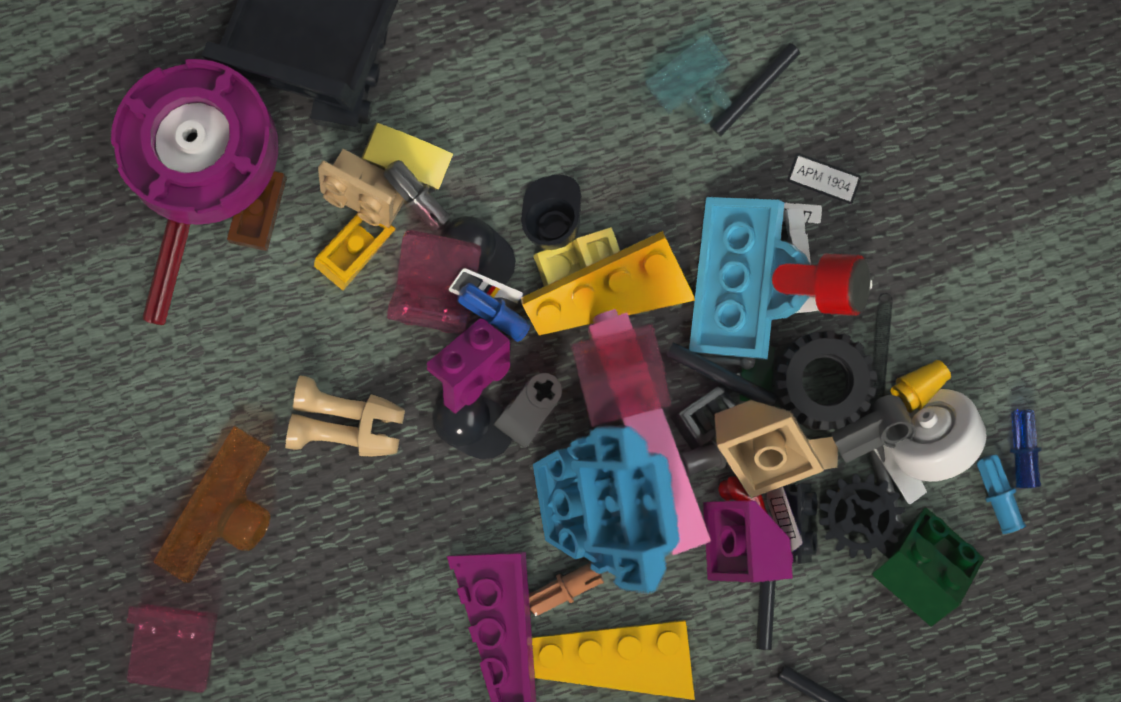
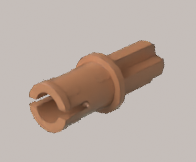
[529,561,604,615]

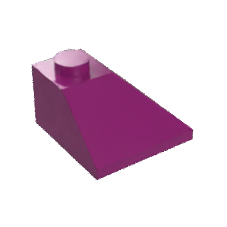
[703,501,793,582]

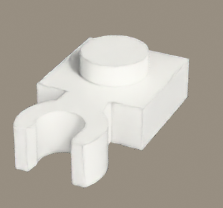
[784,207,811,265]

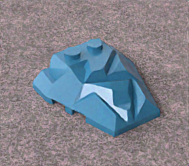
[533,426,680,593]

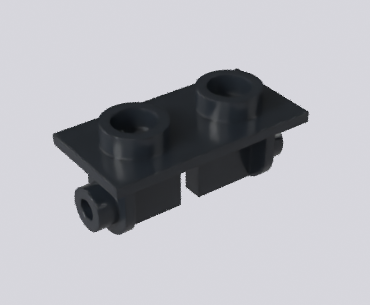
[783,483,818,564]

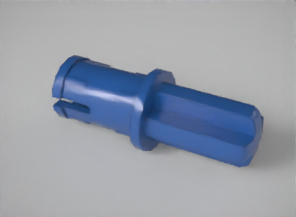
[457,283,531,342]

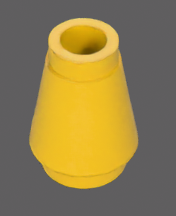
[891,360,951,413]

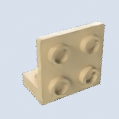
[318,149,405,228]

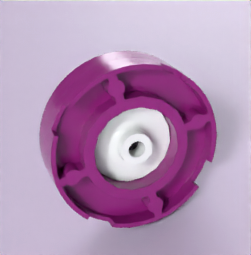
[111,59,278,225]

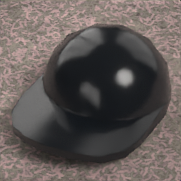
[521,175,582,250]
[438,216,516,285]
[432,395,512,459]

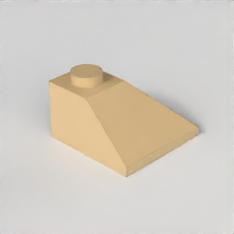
[715,400,824,498]

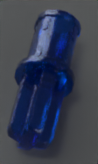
[1010,409,1042,488]

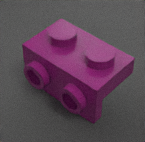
[427,319,510,414]

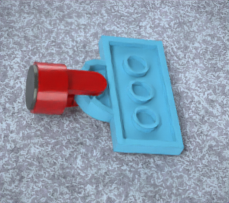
[689,197,870,359]

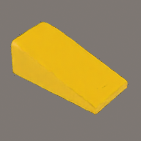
[314,212,396,290]

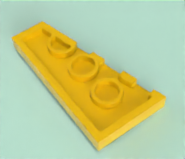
[521,231,695,335]
[532,620,695,700]

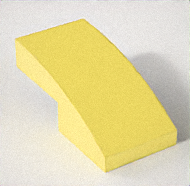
[361,123,453,190]
[533,227,620,287]

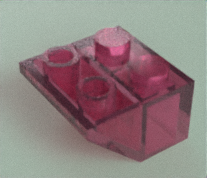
[571,324,671,426]

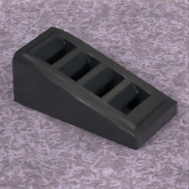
[671,372,742,450]

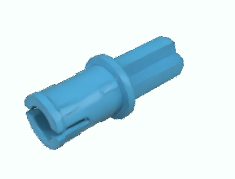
[976,455,1026,534]

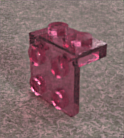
[387,230,481,334]

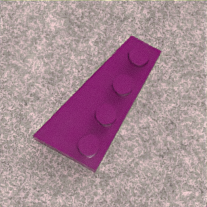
[446,552,536,702]

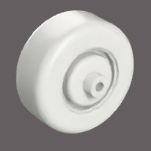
[889,389,986,482]

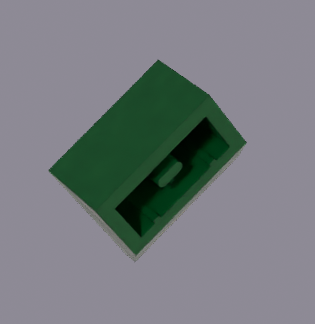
[871,506,985,627]

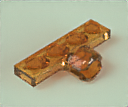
[153,426,271,583]

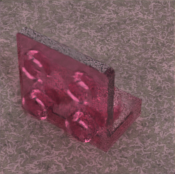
[127,603,218,693]

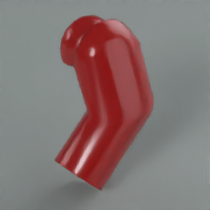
[718,476,768,514]

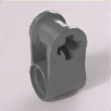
[493,373,562,448]

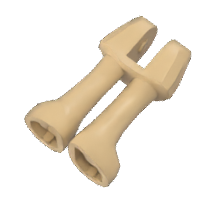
[286,375,405,456]

